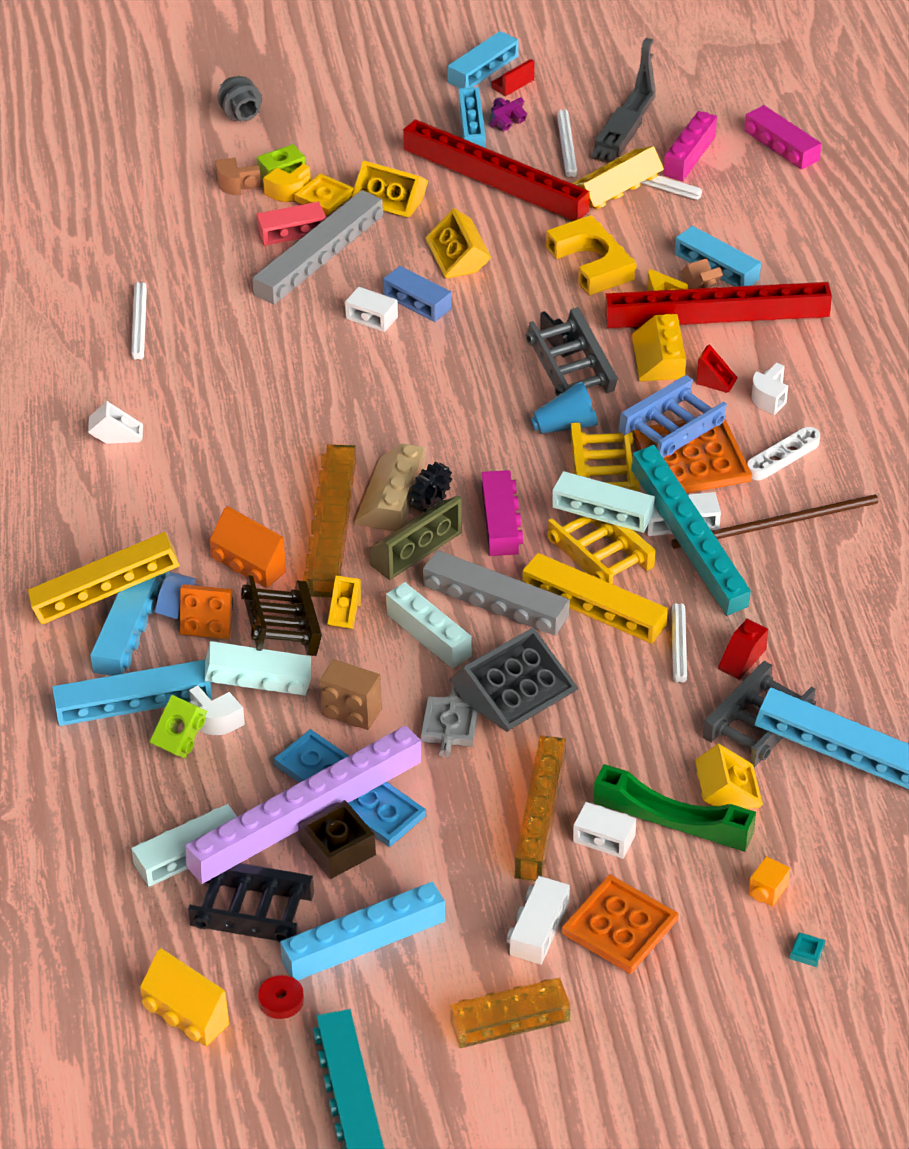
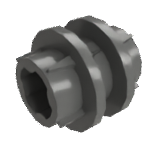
[217,76,262,122]

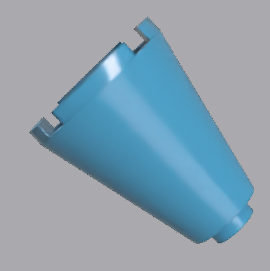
[531,382,598,434]

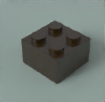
[300,800,376,879]

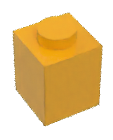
[748,856,790,907]

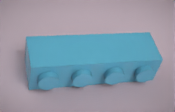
[447,31,518,88]
[459,87,486,148]
[675,226,761,287]

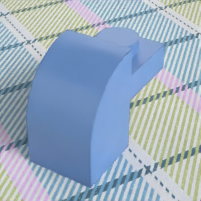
[155,572,201,619]

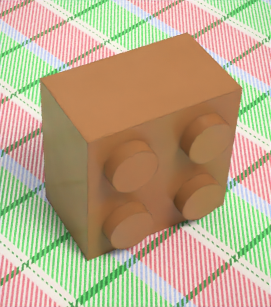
[319,659,382,730]

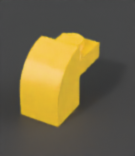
[263,164,311,202]

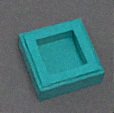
[790,932,825,967]

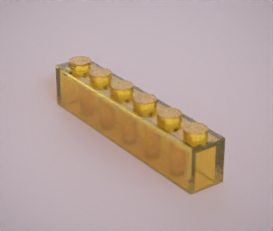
[515,735,566,881]

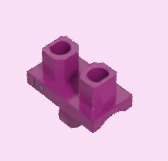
[489,97,527,132]

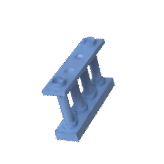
[618,375,727,458]

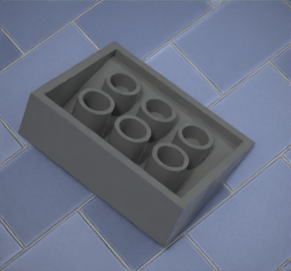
[450,627,579,732]

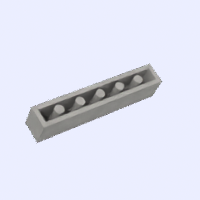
[423,550,570,636]

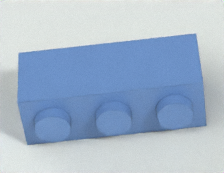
[383,266,452,322]

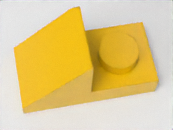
[647,269,688,291]
[327,576,361,630]

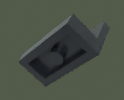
[540,311,582,358]

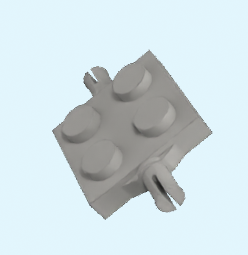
[421,685,479,758]

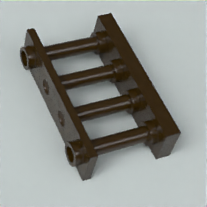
[241,575,322,656]

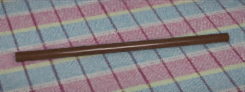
[671,494,878,549]

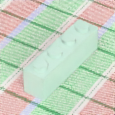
[552,471,655,533]
[386,582,472,669]
[205,641,311,696]
[131,804,237,887]

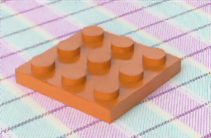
[562,874,679,974]

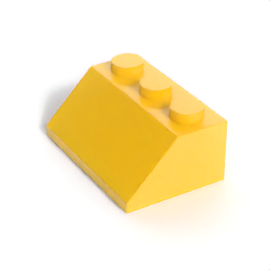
[351,160,428,218]
[425,208,491,279]
[632,314,686,382]
[140,948,229,1047]

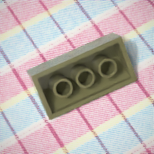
[370,496,462,580]

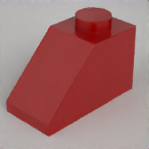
[718,618,768,680]

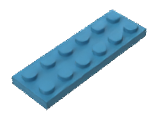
[274,729,426,847]

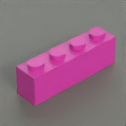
[744,105,822,170]
[664,111,717,182]
[482,470,523,556]

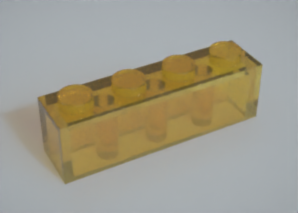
[450,978,571,1048]

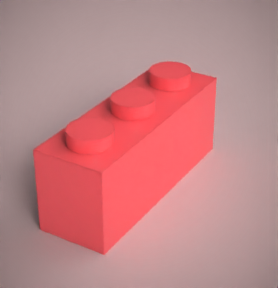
[257,201,326,246]

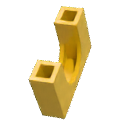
[546,215,637,296]

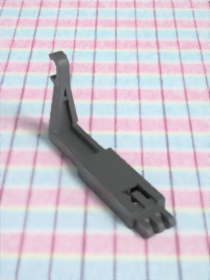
[592,38,656,163]

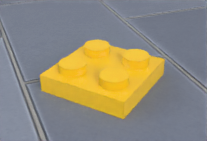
[294,173,354,216]

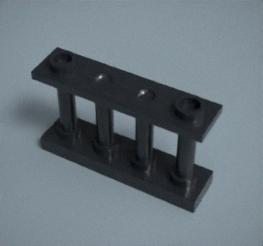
[188,863,314,943]

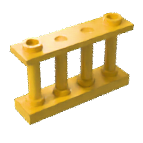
[570,423,640,492]
[547,516,656,584]

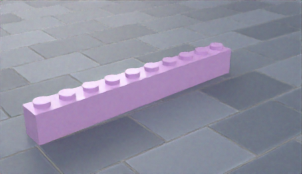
[185,725,421,884]

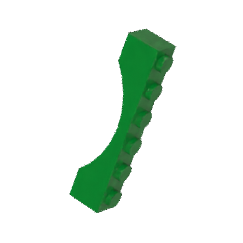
[593,764,756,852]

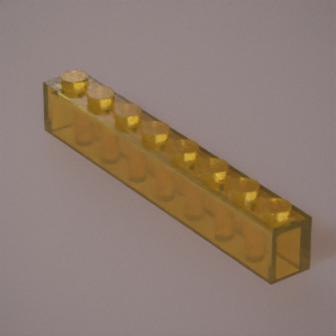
[303,444,356,597]

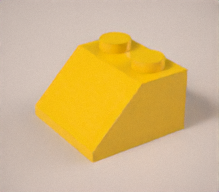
[695,743,763,809]

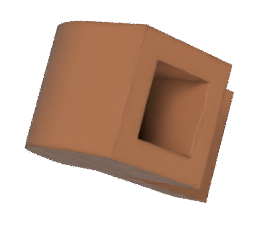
[215,158,261,195]
[681,259,723,289]

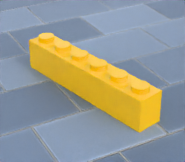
[28,531,180,625]
[522,553,668,644]

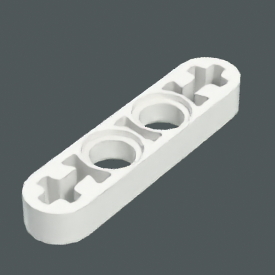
[747,427,820,480]

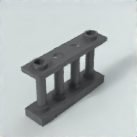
[526,307,618,396]
[703,661,816,768]

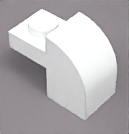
[752,363,788,415]
[189,686,245,735]

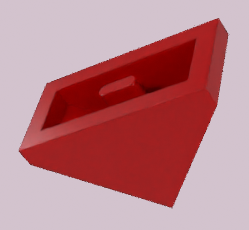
[696,344,738,393]

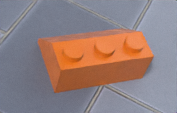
[210,506,286,588]

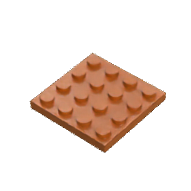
[633,417,752,493]

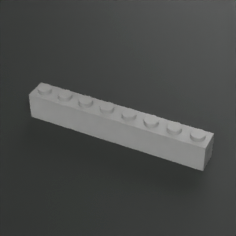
[252,190,383,304]

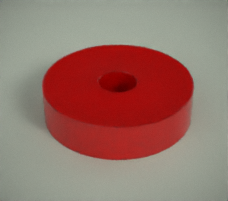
[258,975,304,1019]

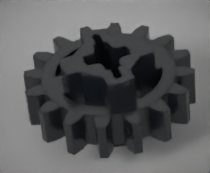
[409,462,453,512]

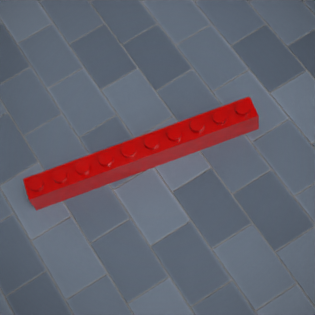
[403,119,590,221]
[605,282,832,328]

